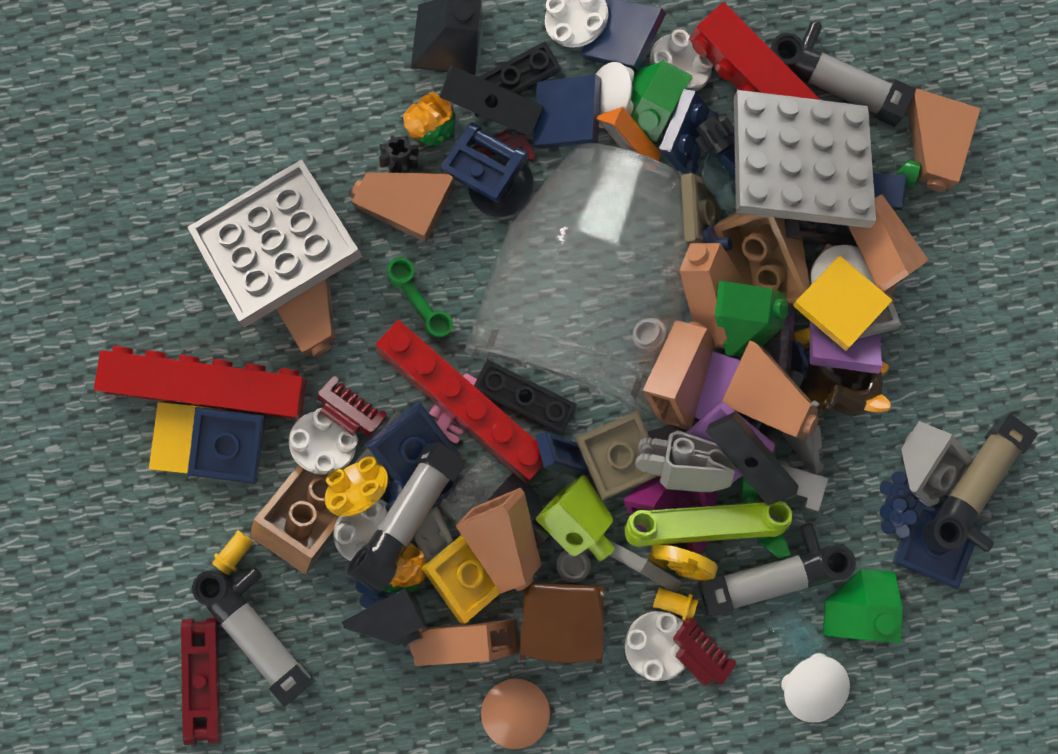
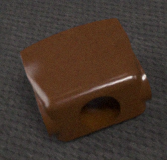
[520,582,604,664]

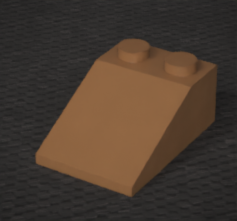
[713,212,810,308]
[249,465,346,575]

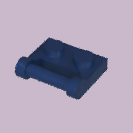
[659,89,719,175]
[440,122,529,203]

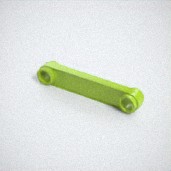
[625,501,792,547]

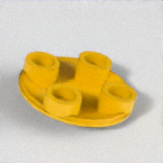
[325,456,388,517]

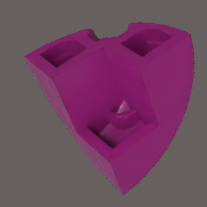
[624,476,717,555]

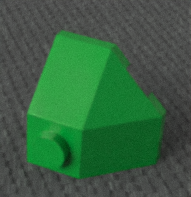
[631,60,693,142]
[714,281,788,359]
[823,569,903,643]

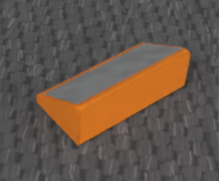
[596,107,661,170]

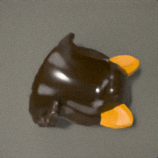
[800,361,891,416]

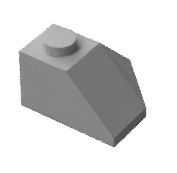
[901,421,974,507]

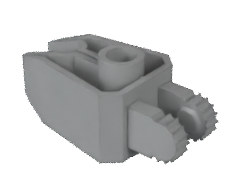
[635,431,735,492]

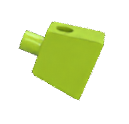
[535,474,615,561]

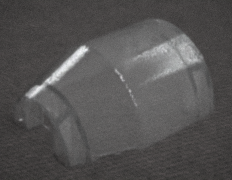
[463,143,690,419]

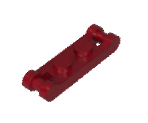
[181,617,222,745]

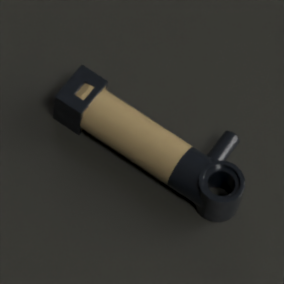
[922,413,1038,553]

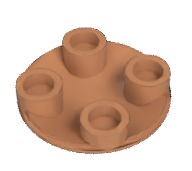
[481,679,550,749]

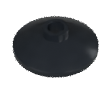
[468,154,534,217]

